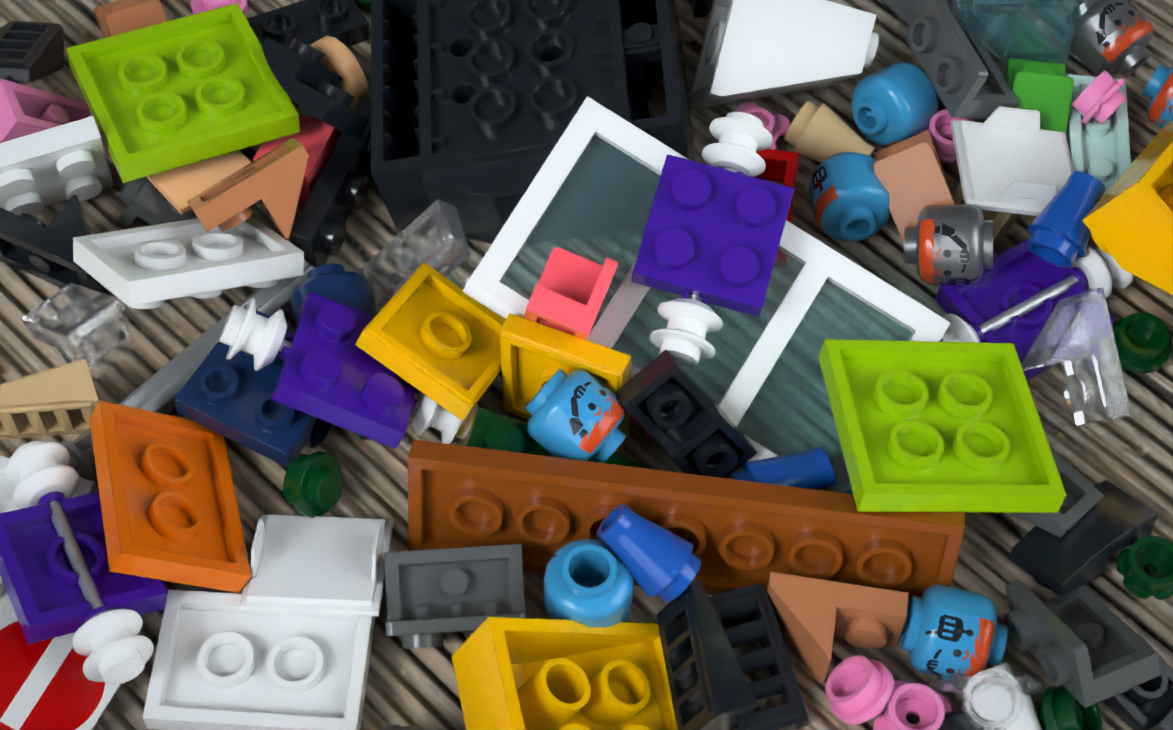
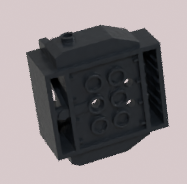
[371,0,696,246]

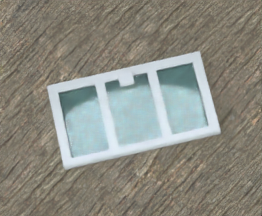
[462,96,950,493]

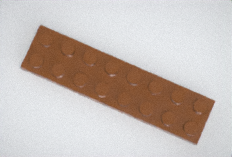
[408,440,965,602]

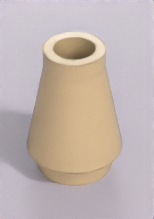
[784,100,876,163]

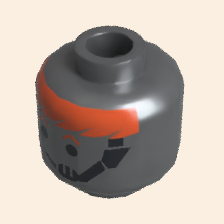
[1067,0,1153,77]
[904,204,994,285]

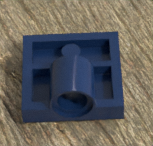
[174,305,333,467]

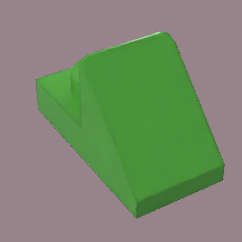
[1004,58,1074,134]

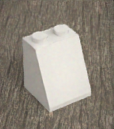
[689,0,879,108]

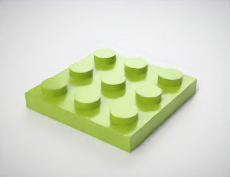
[66,3,300,183]
[818,339,1066,513]

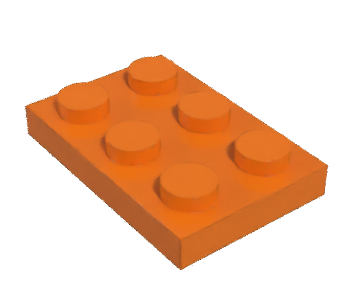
[89,400,251,593]

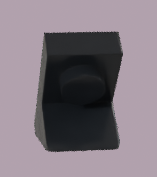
[0,195,104,304]

